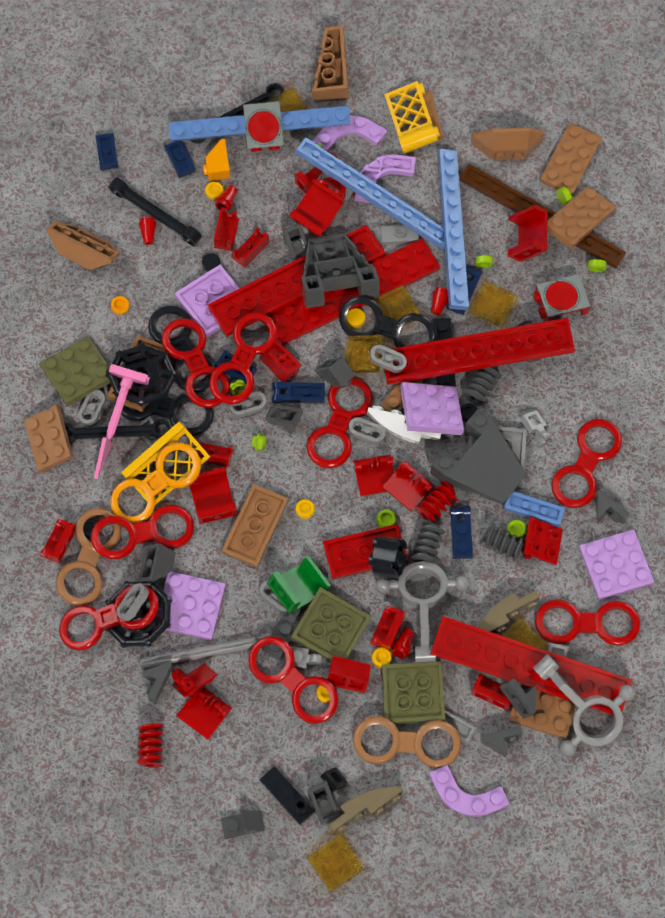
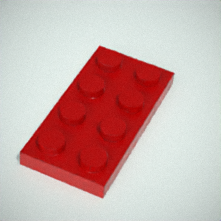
[323,524,408,580]

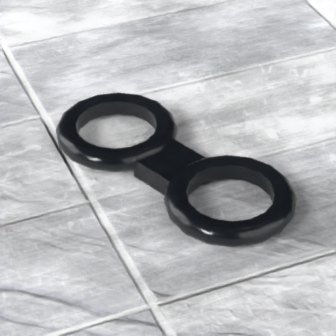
[339,296,437,348]
[148,305,215,393]
[115,389,214,436]

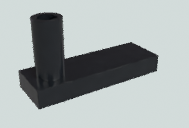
[259,766,315,825]

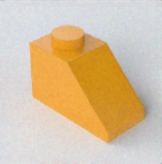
[203,139,230,181]

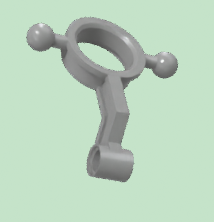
[376,561,470,663]
[533,654,635,756]

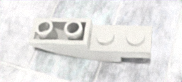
[367,406,441,444]

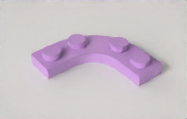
[312,116,387,151]
[355,155,416,203]
[429,765,510,817]

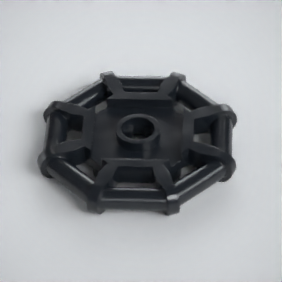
[106,343,178,407]
[105,580,173,648]

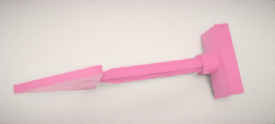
[94,364,150,479]

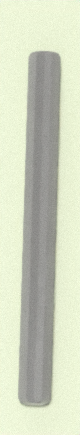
[140,637,256,670]

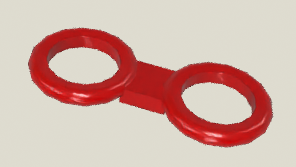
[209,312,278,405]
[161,318,230,408]
[306,378,373,469]
[551,419,622,508]
[91,505,194,559]
[59,585,159,651]
[535,599,641,646]
[248,636,339,724]

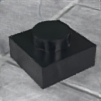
[320,767,348,792]

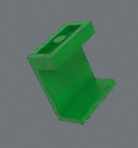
[267,555,331,614]

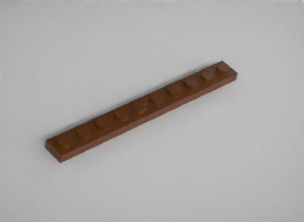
[459,164,626,269]

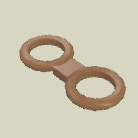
[56,508,122,606]
[353,716,461,768]

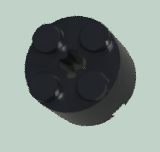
[368,536,407,578]

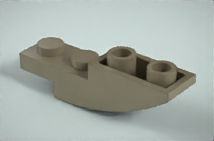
[477,590,540,635]
[328,786,404,835]

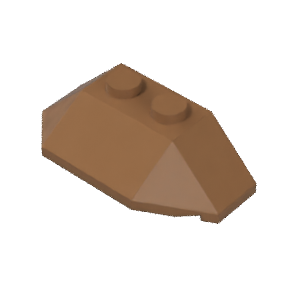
[471,128,544,161]
[46,221,120,270]

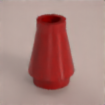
[215,185,238,211]
[138,217,157,245]
[431,287,448,316]
[391,628,415,659]

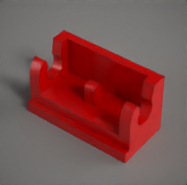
[214,207,239,251]
[231,227,269,268]
[260,340,302,382]
[194,439,233,467]
[40,519,75,564]
[370,606,405,651]
[327,656,371,694]
[471,674,511,711]

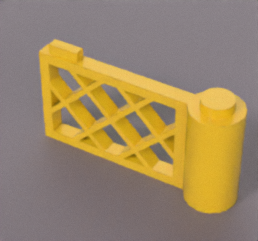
[384,81,441,154]

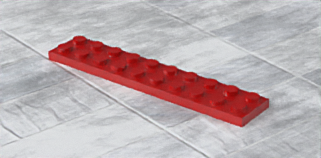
[207,225,386,337]
[262,238,440,345]
[385,318,575,385]
[430,616,632,716]

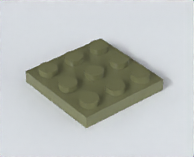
[39,336,110,407]
[291,587,371,662]
[382,661,445,724]

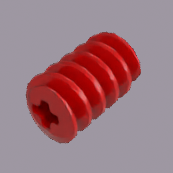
[415,481,457,523]
[137,723,164,768]

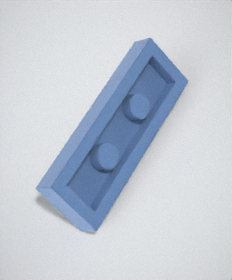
[504,492,565,528]

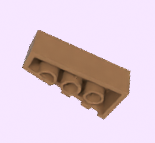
[312,26,350,102]

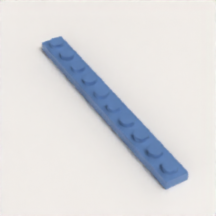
[169,106,351,142]
[295,137,445,251]
[437,149,469,311]

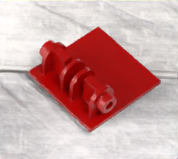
[353,454,394,496]
[382,461,434,512]
[522,517,563,565]
[171,663,218,698]
[176,686,232,740]

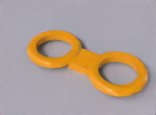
[110,442,201,524]

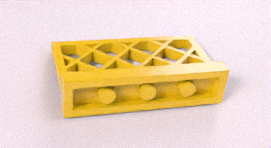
[121,422,210,506]

